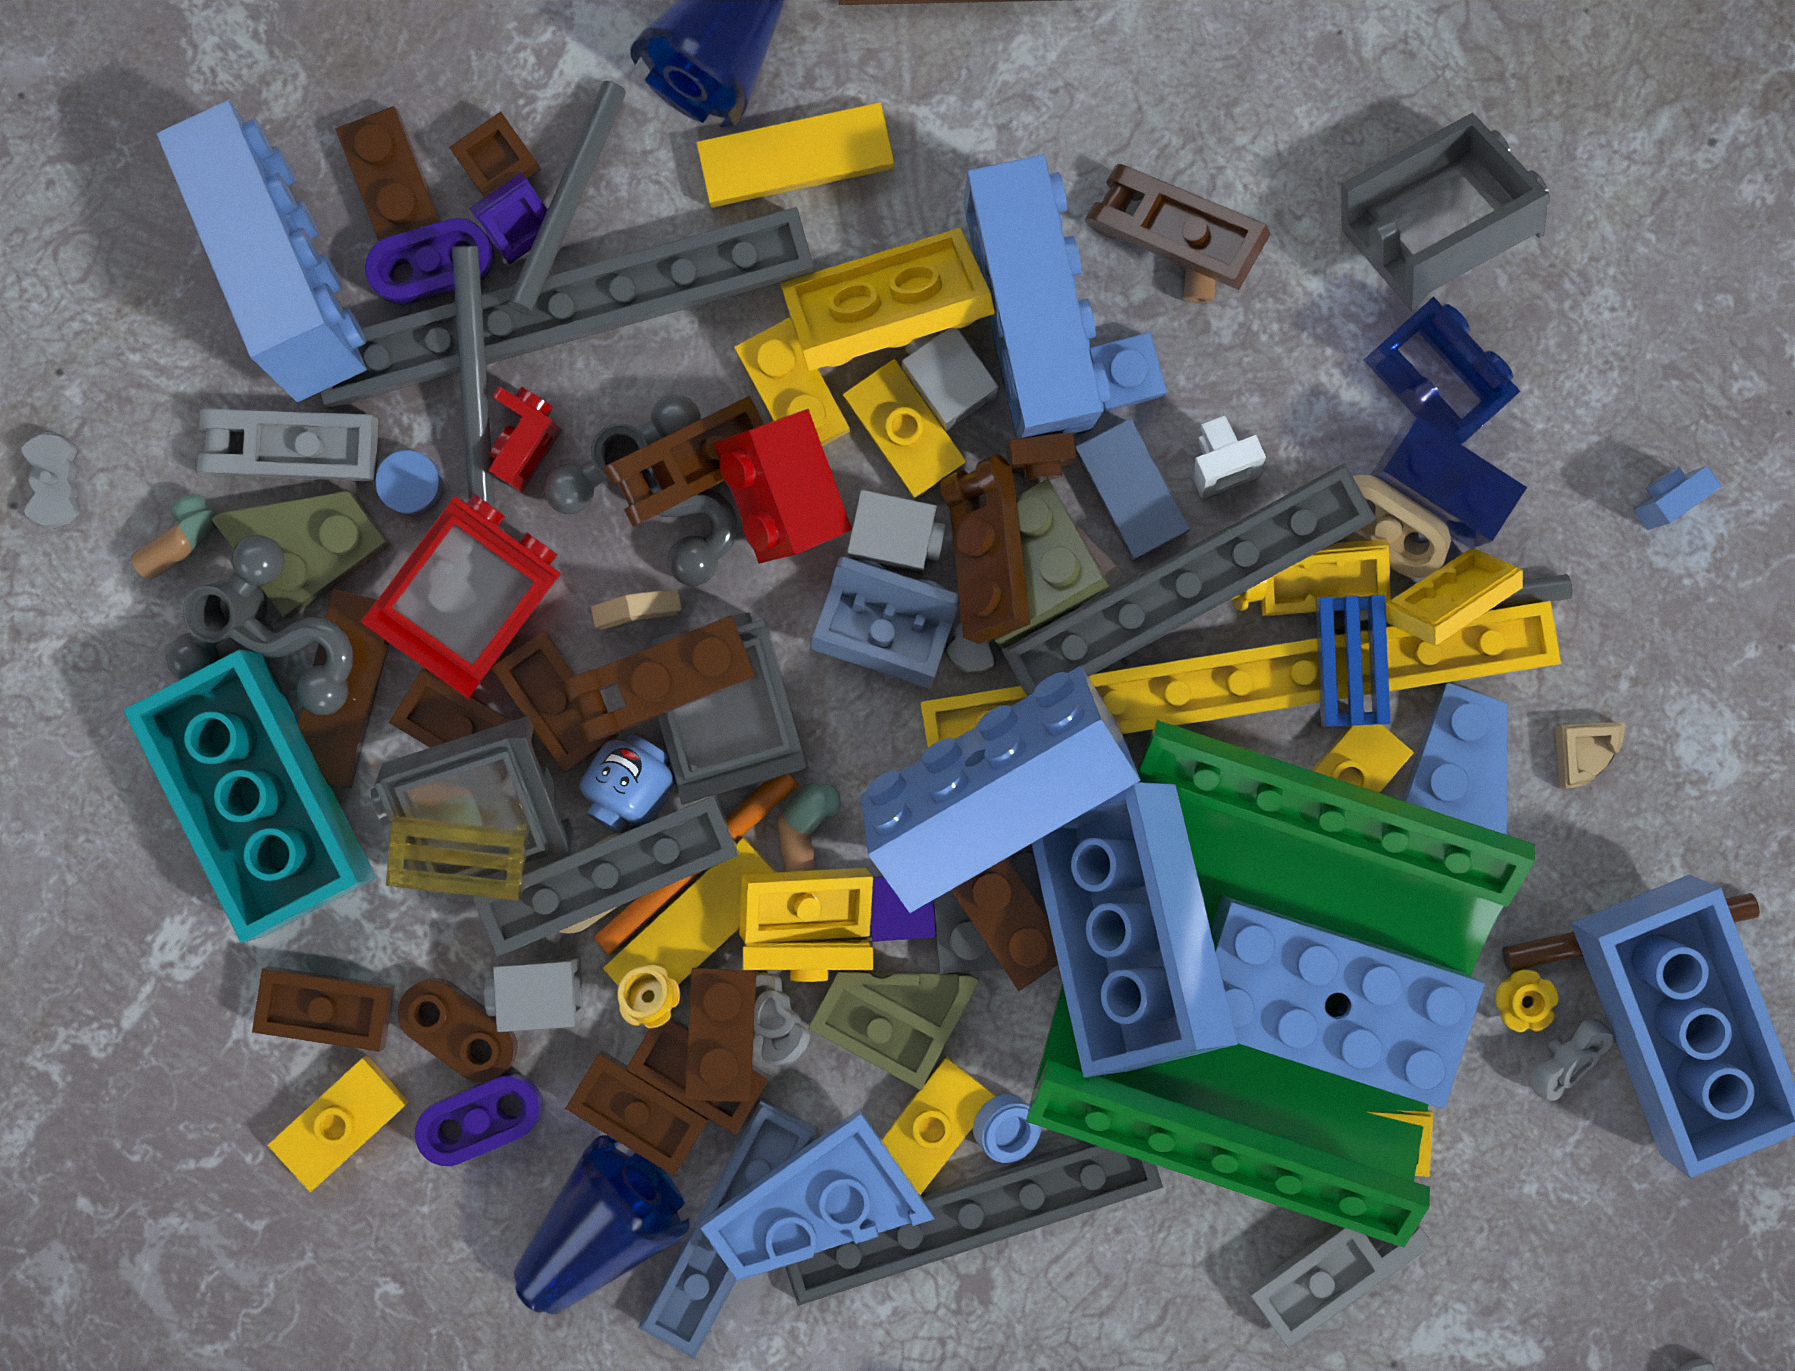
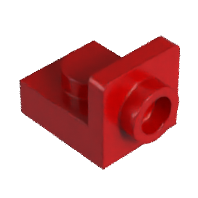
[488,386,562,493]

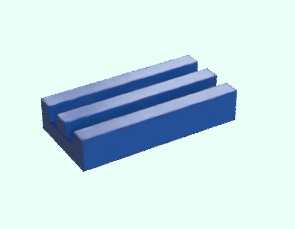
[1316,595,1391,727]

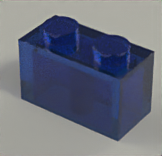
[1370,417,1527,548]

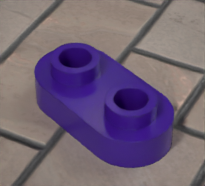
[365,218,494,305]
[415,1073,543,1166]

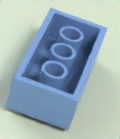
[156,100,367,402]
[963,154,1110,439]
[860,665,1141,913]
[1032,782,1238,1078]
[1571,874,1795,1178]
[1210,895,1485,1109]

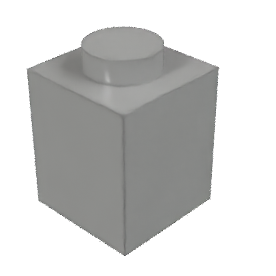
[902,328,999,432]
[848,490,946,574]
[484,956,584,1032]

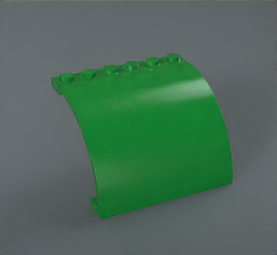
[1026,720,1535,1248]

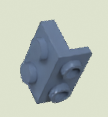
[810,556,959,689]

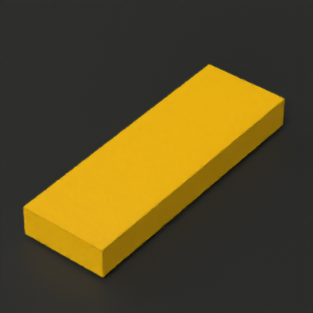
[696,102,894,208]
[602,837,777,1003]

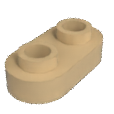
[1344,475,1451,578]

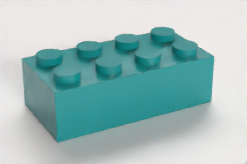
[123,649,377,943]

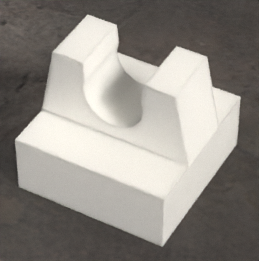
[1192,416,1266,500]

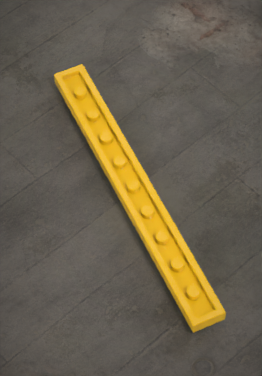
[920,601,1561,749]

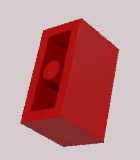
[714,409,852,564]

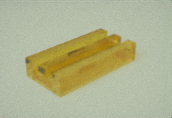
[386,816,528,901]

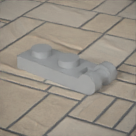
[196,409,378,481]
[1247,1224,1431,1349]

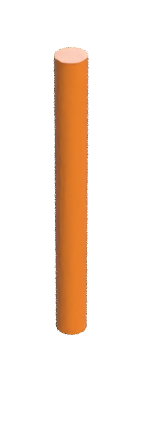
[594,773,799,955]

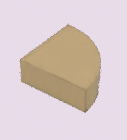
[591,589,682,630]
[1555,722,1625,789]

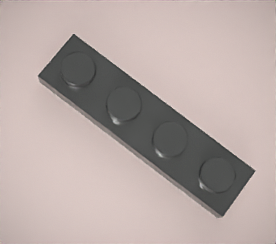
[472,795,740,957]

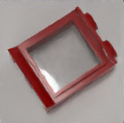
[360,493,561,699]

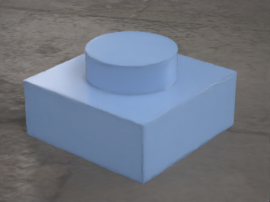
[1089,332,1167,413]
[1633,466,1722,530]

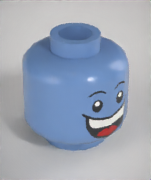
[579,734,676,834]

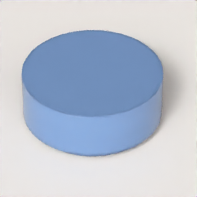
[375,450,443,516]
[973,1094,1041,1163]

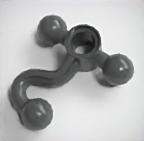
[544,394,737,586]
[166,535,353,716]

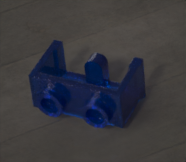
[1363,297,1521,452]

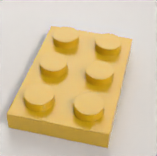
[780,228,995,371]

